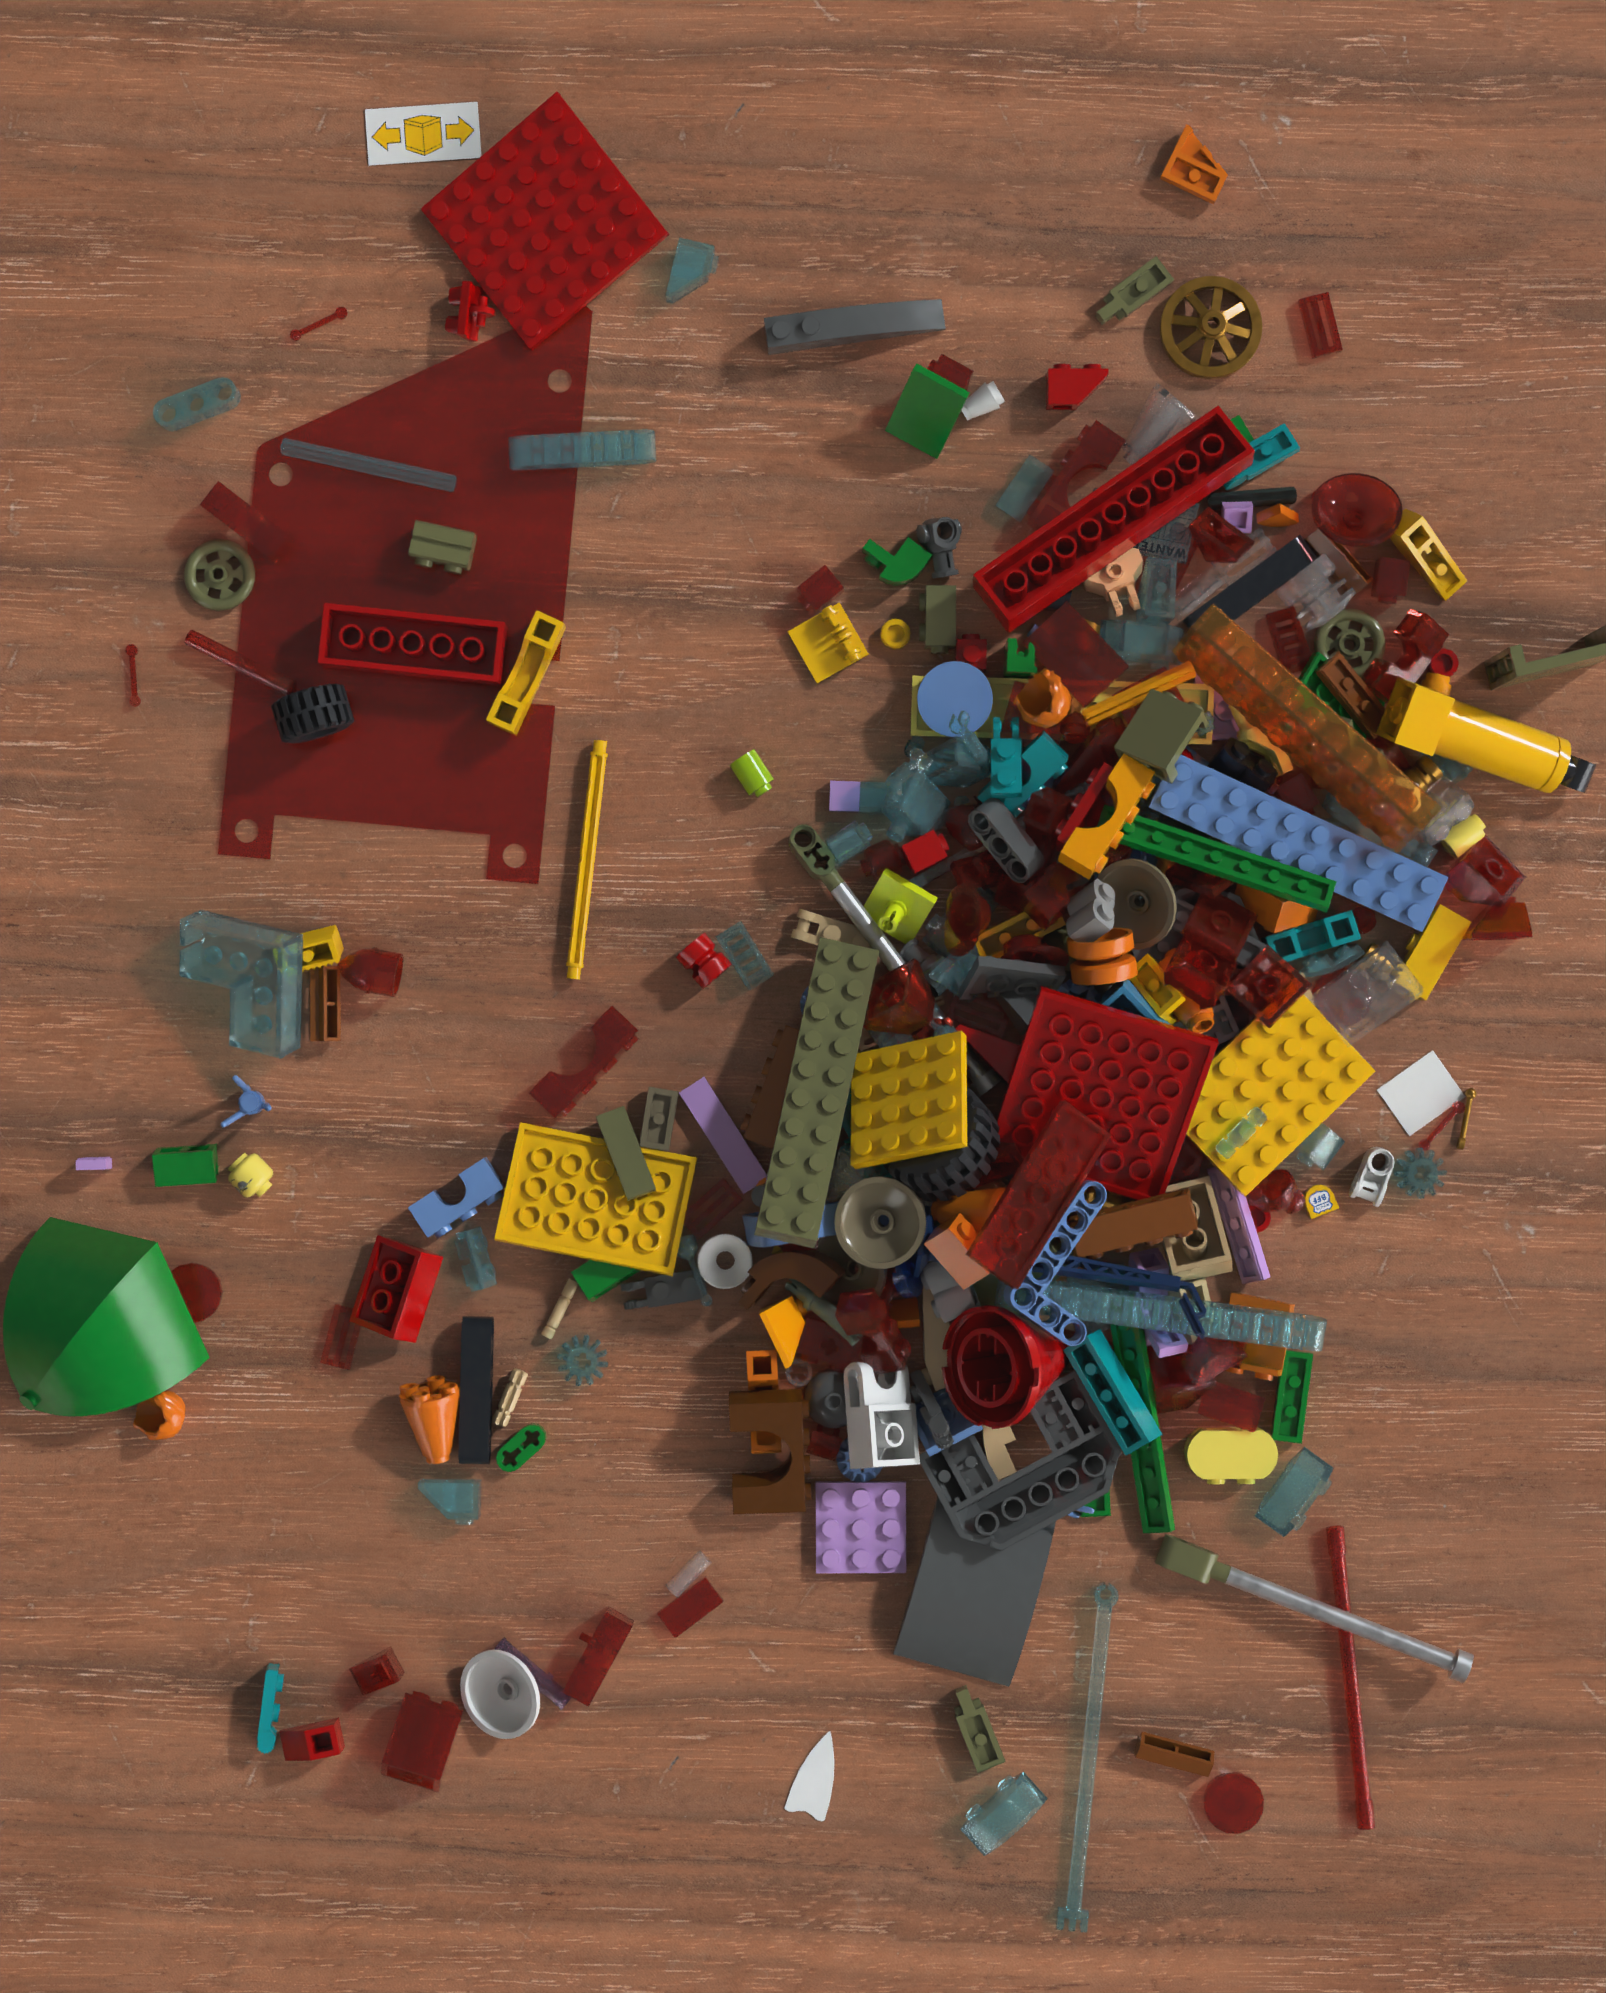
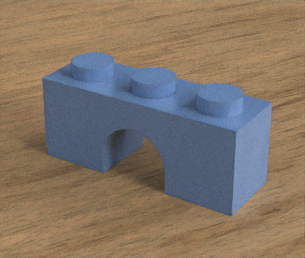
[408,1157,506,1239]

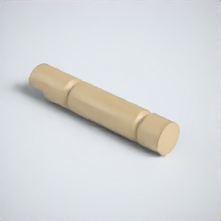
[541,1278,578,1339]

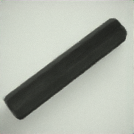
[1208,487,1297,510]

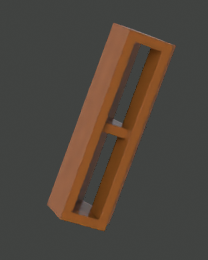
[1305,523,1374,599]
[310,966,341,1042]
[1134,1732,1215,1777]

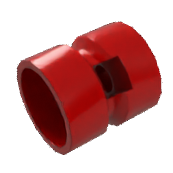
[676,932,732,989]

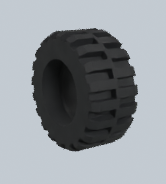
[883,1087,1000,1202]

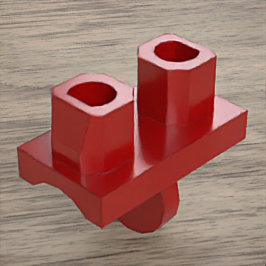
[445,281,495,342]

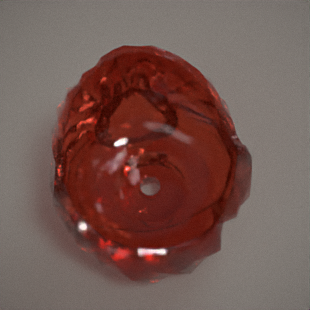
[944,795,983,851]
[1246,1169,1306,1214]

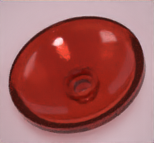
[1311,473,1403,547]

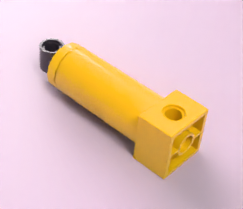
[1376,677,1596,793]

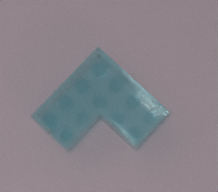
[179,910,303,1059]

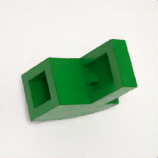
[862,537,932,586]

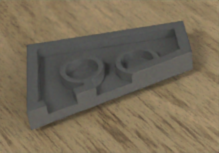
[959,956,1066,1000]

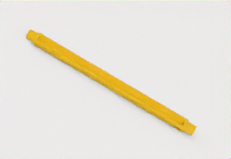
[566,740,608,980]

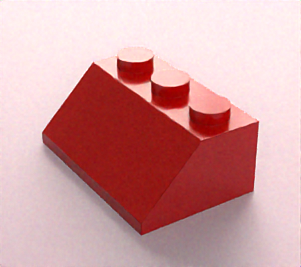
[349,1235,443,1343]

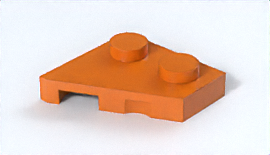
[1160,124,1228,205]

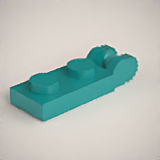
[1223,423,1300,490]
[991,717,1022,798]
[257,1663,284,1754]

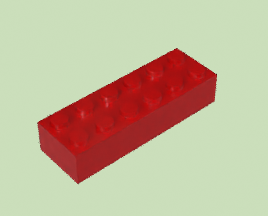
[318,603,508,686]

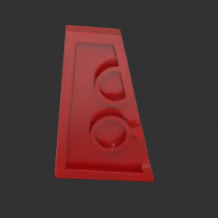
[1054,762,1114,852]

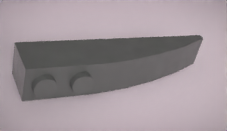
[764,299,946,355]

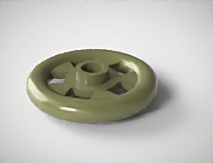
[184,539,255,611]
[1314,608,1386,678]

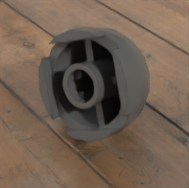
[804,1368,847,1429]

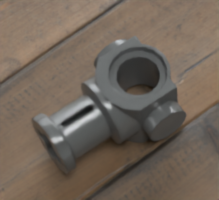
[916,517,962,578]
[899,938,960,998]

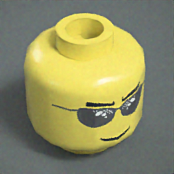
[228,1153,273,1198]

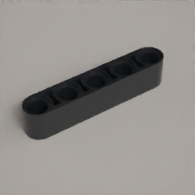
[1183,534,1318,645]
[458,1316,494,1465]

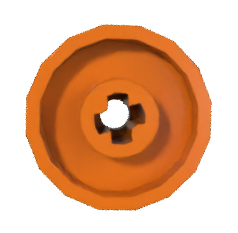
[1067,928,1138,985]

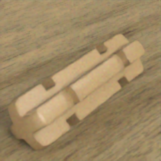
[492,1368,528,1427]

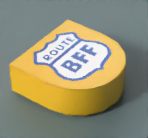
[1303,1184,1339,1219]

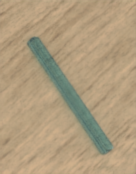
[280,438,457,492]

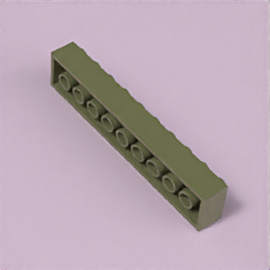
[754,937,879,1248]

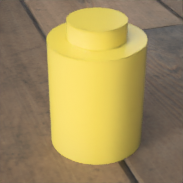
[1437,813,1486,859]

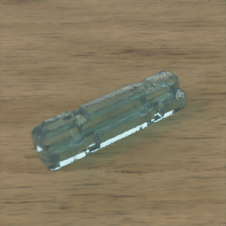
[1216,1107,1267,1159]

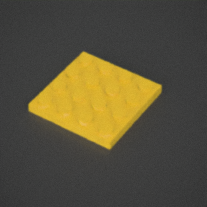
[851,1031,967,1169]

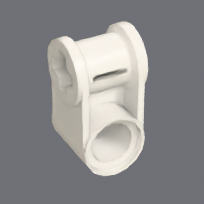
[1349,1147,1395,1207]

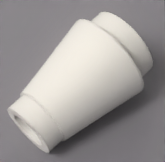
[962,381,1005,420]

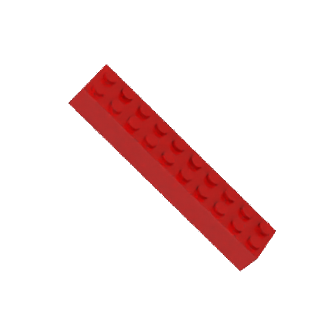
[973,406,1255,633]

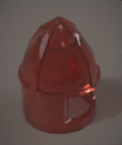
[337,947,404,997]

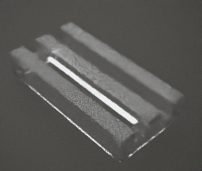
[1211,527,1278,586]

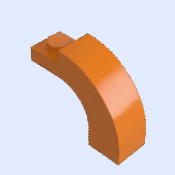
[746,1350,782,1454]

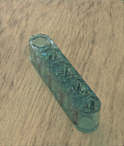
[508,429,657,470]

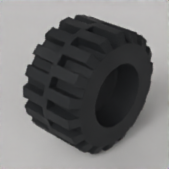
[271,684,354,744]

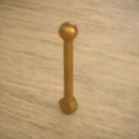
[1456,1088,1477,1150]

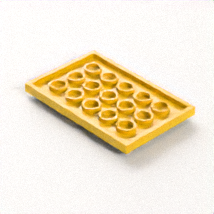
[1186,983,1376,1197]
[494,1122,697,1276]

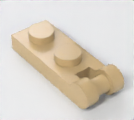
[791,909,872,949]

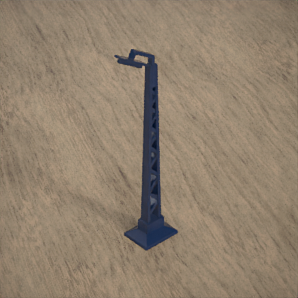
[914,1205,1207,1340]

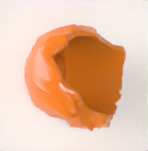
[1014,668,1071,728]
[133,1390,186,1440]

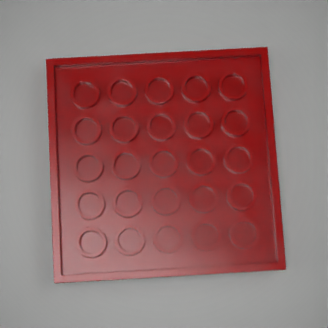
[420,91,670,351]
[996,986,1219,1200]

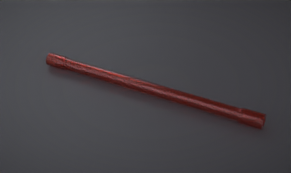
[1326,1525,1375,1830]

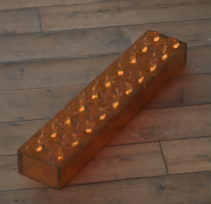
[1172,603,1442,853]

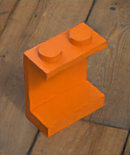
[1218,1292,1295,1381]

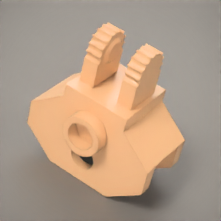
[1083,548,1143,617]

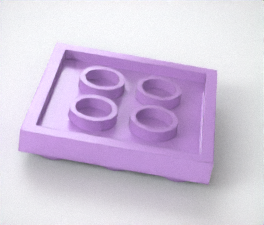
[816,1481,906,1573]

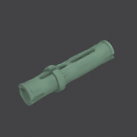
[785,1279,864,1346]

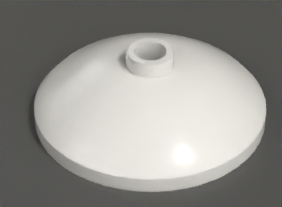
[460,1649,540,1739]

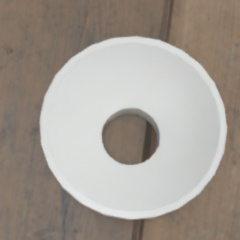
[698,1234,753,1289]

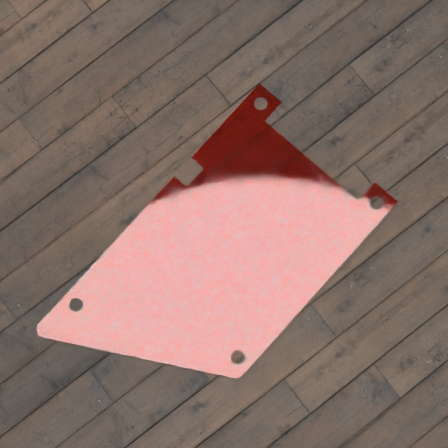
[218,306,593,884]

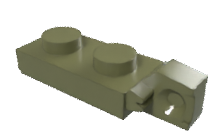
[1095,256,1174,325]
[954,1685,1006,1773]

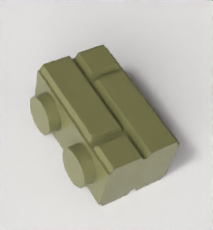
[408,520,477,575]

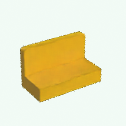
[1130,953,1186,1025]

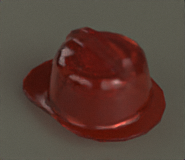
[944,884,991,957]
[1000,934,1069,966]

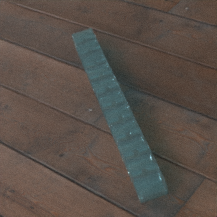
[994,1274,1327,1352]

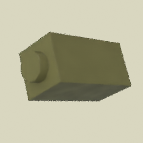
[919,585,956,654]

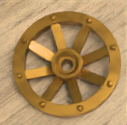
[1160,276,1262,379]

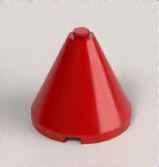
[942,1305,1069,1429]

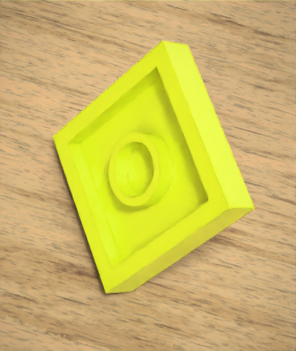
[864,868,938,944]

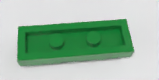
[1271,1350,1313,1444]

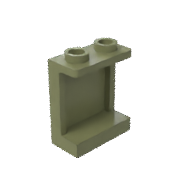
[1114,689,1209,784]

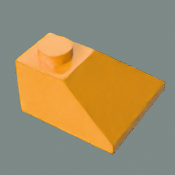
[759,1294,808,1369]

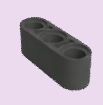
[968,798,1045,883]

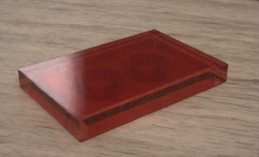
[1023,601,1129,709]

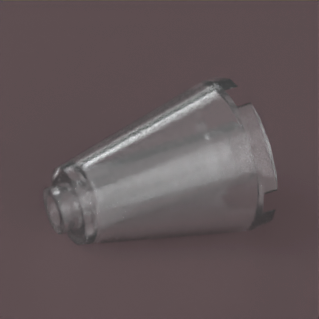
[1122,383,1199,465]

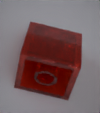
[381,1691,463,1792]

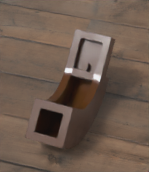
[738,1247,846,1310]

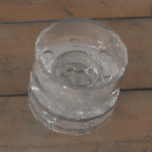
[1275,553,1356,632]

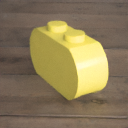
[1184,1427,1278,1484]

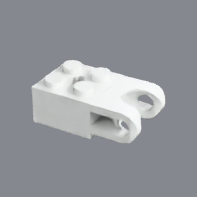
[844,1361,920,1469]

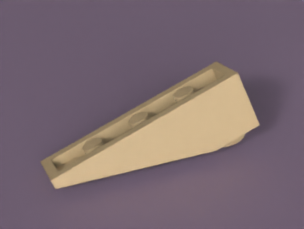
[921,1270,950,1391]

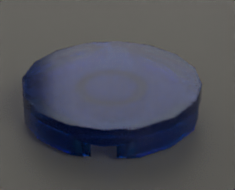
[892,1250,923,1298]

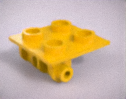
[787,602,869,683]

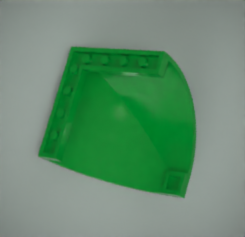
[3,1217,210,1417]

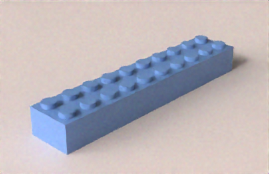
[1144,755,1449,932]

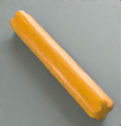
[1082,661,1196,726]

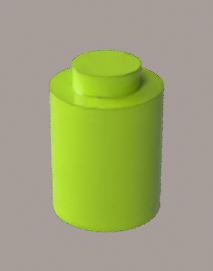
[730,749,774,798]

